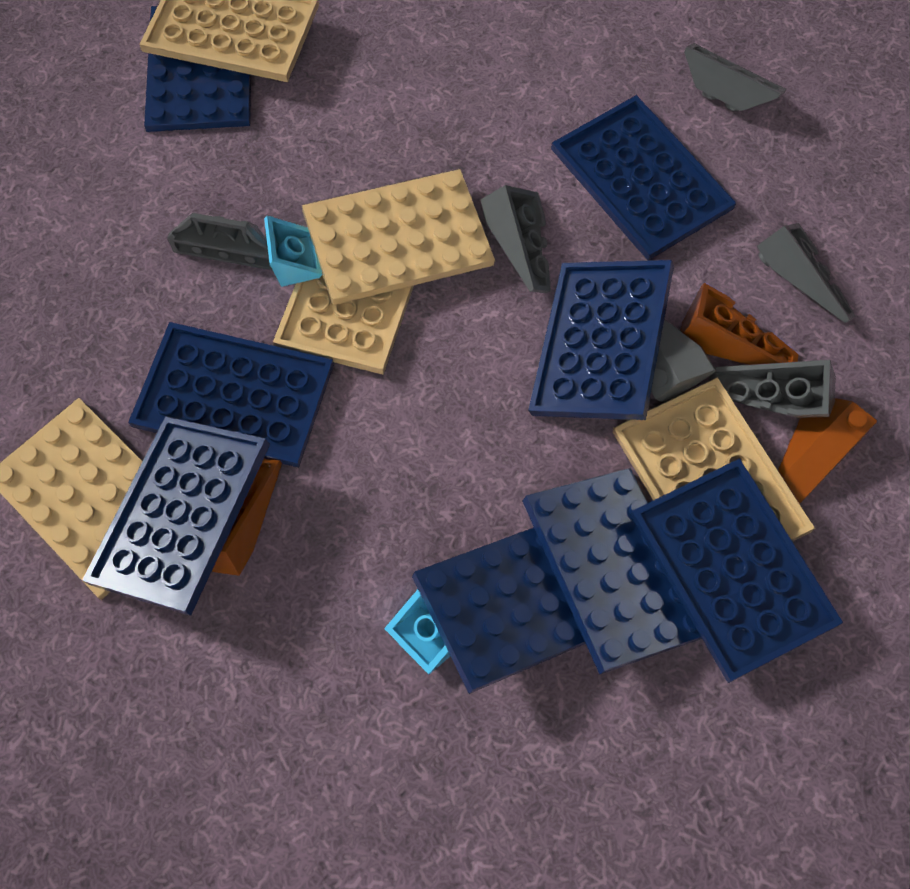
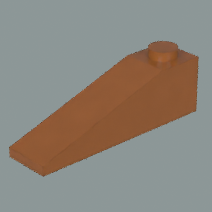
[680,283,799,365]
[778,398,877,504]
[212,458,282,576]

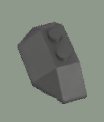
[684,43,786,111]
[167,213,272,270]

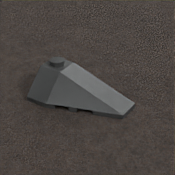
[481,185,551,293]
[757,223,856,323]
[651,319,717,403]
[709,360,836,418]

